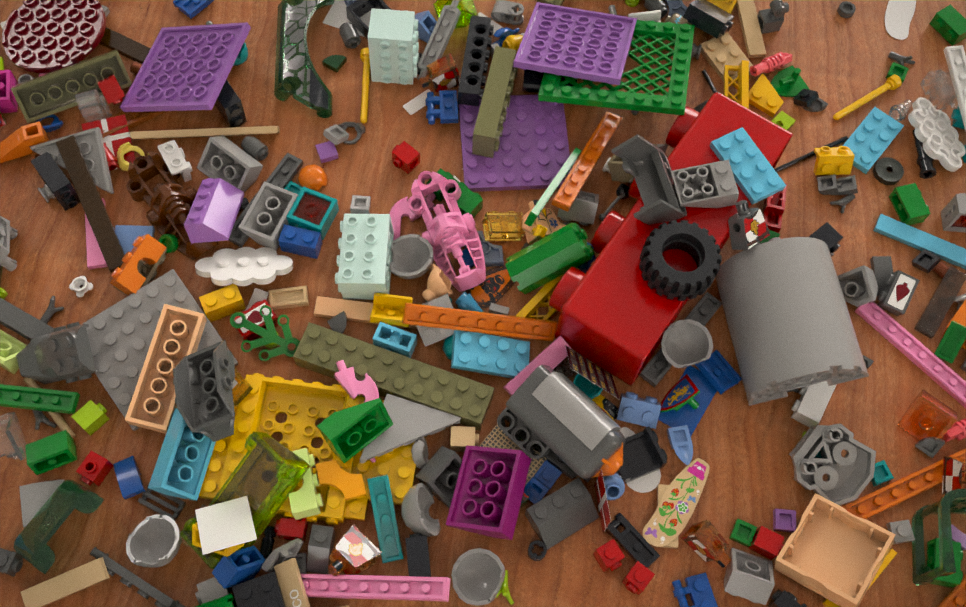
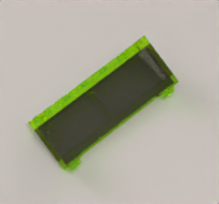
[180,432,310,569]

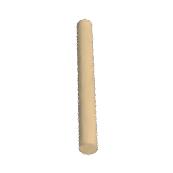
[24,377,76,438]

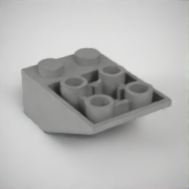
[671,159,739,208]

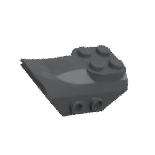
[16,322,100,384]
[173,340,235,442]

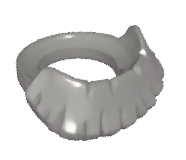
[411,437,429,469]

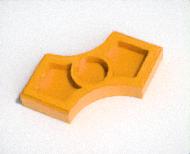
[315,459,367,501]

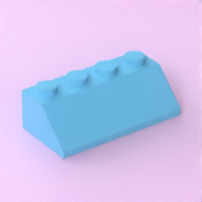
[148,408,216,501]

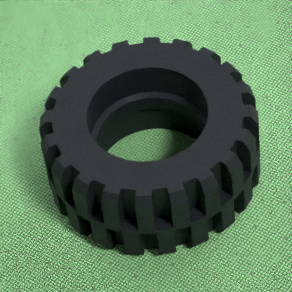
[639,220,722,301]

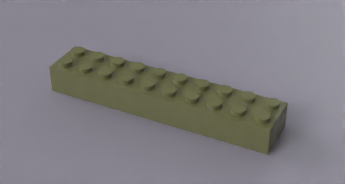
[293,322,495,431]

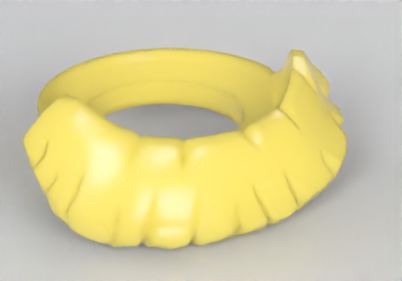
[117,142,145,172]

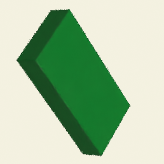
[934,320,966,364]

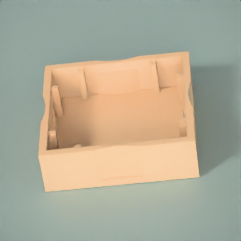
[775,493,896,607]

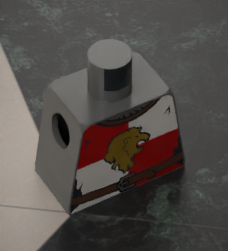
[728,200,770,250]

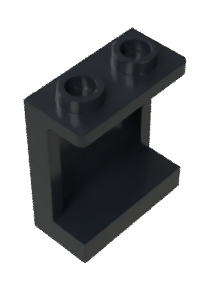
[617,426,668,484]

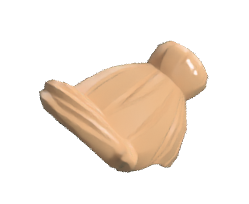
[422,263,453,302]

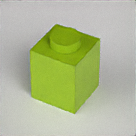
[71,400,109,436]

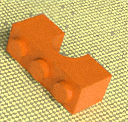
[110,234,167,296]

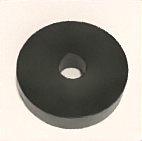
[873,157,904,185]

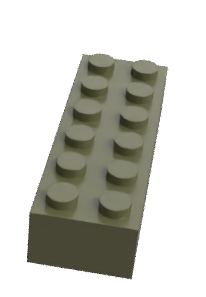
[472,46,518,158]
[11,49,132,123]

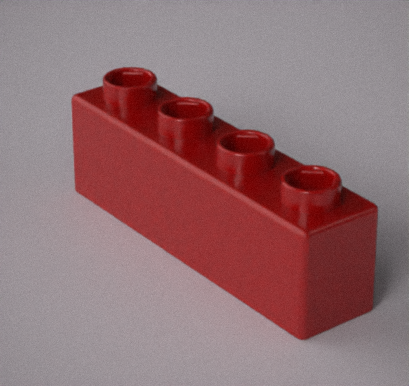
[549,92,793,386]

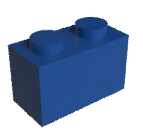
[278,224,323,259]
[212,546,265,589]

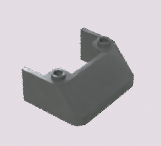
[611,134,687,225]

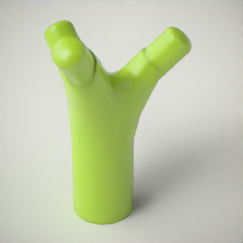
[496,570,514,605]

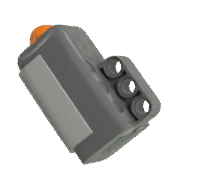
[497,365,625,479]

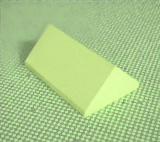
[0,329,27,374]

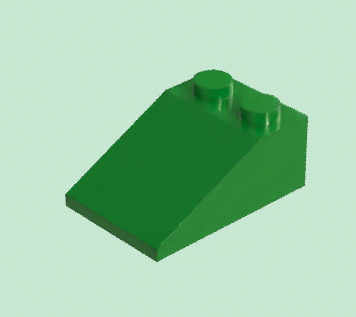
[317,398,393,463]

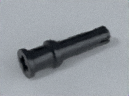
[912,129,937,179]

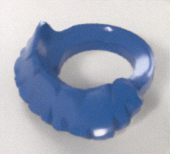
[36,114,63,132]

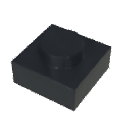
[793,89,819,107]
[912,249,940,274]

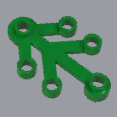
[230,305,300,361]

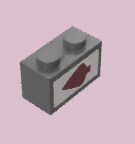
[877,270,920,316]

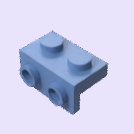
[616,392,661,429]

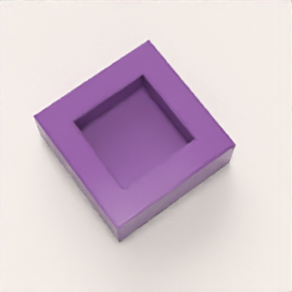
[315,141,339,163]
[773,508,796,533]

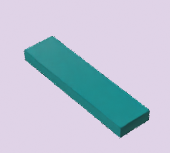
[367,474,404,563]

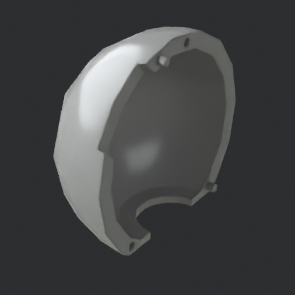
[389,234,433,280]
[661,319,713,368]
[401,483,441,537]
[126,514,182,568]
[451,548,505,606]

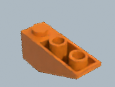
[0,121,49,163]

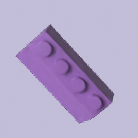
[184,178,244,243]

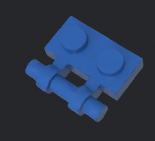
[425,90,458,125]
[672,572,718,607]

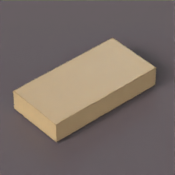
[268,286,309,310]

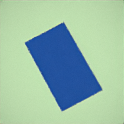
[658,366,717,436]

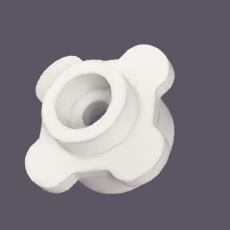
[69,276,93,297]

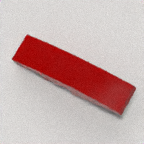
[762,183,787,233]

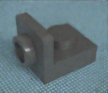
[0,548,24,577]

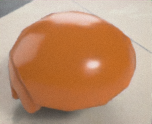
[298,164,328,191]

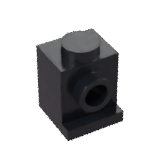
[768,588,807,607]

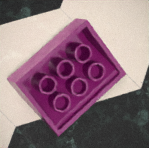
[446,445,531,540]

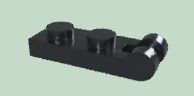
[605,513,660,568]

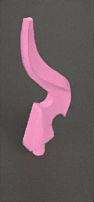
[390,193,436,241]
[334,360,379,463]

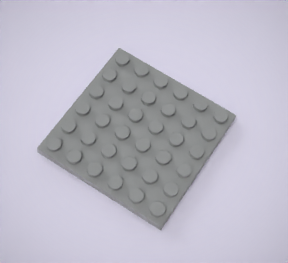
[83,269,238,431]

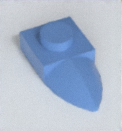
[667,425,693,465]

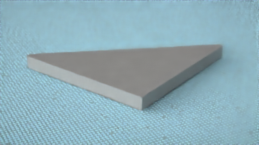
[30,127,114,194]
[359,394,461,464]

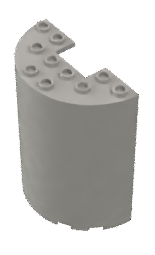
[715,237,869,406]

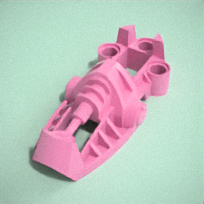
[408,171,486,292]

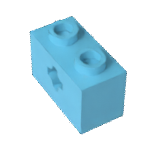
[372,322,417,358]

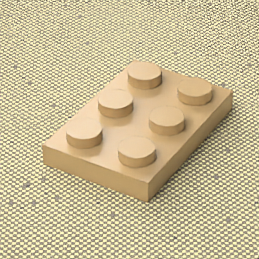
[700,32,753,84]

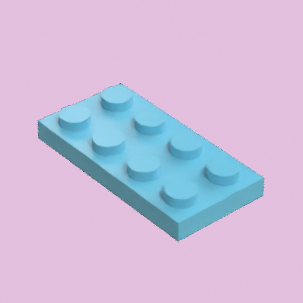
[843,107,904,174]
[710,127,786,205]
[451,330,530,378]

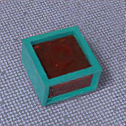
[286,186,339,240]

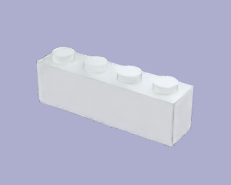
[791,381,837,427]

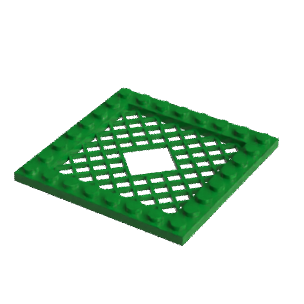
[538,20,695,116]

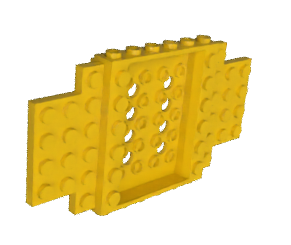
[198,373,416,525]

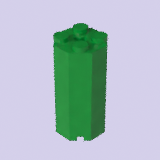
[505,222,595,294]

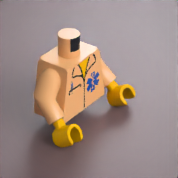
[522,200,566,243]

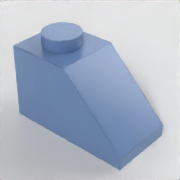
[415,10,437,43]

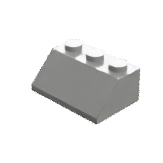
[197,136,263,192]
[238,181,298,251]

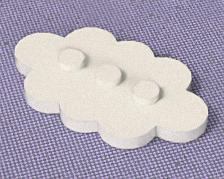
[908,97,966,172]
[195,247,293,286]

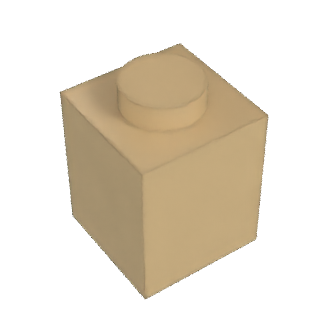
[450,426,479,452]

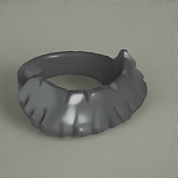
[338,122,365,144]

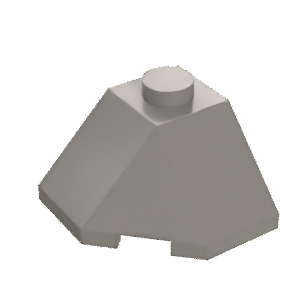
[838,265,878,307]

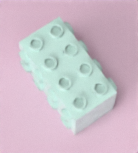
[368,8,419,85]
[335,214,394,300]

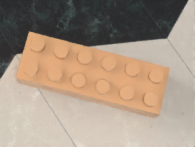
[125,304,207,434]

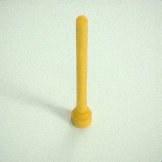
[360,48,370,124]
[833,74,902,120]

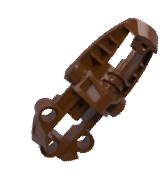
[126,151,219,260]

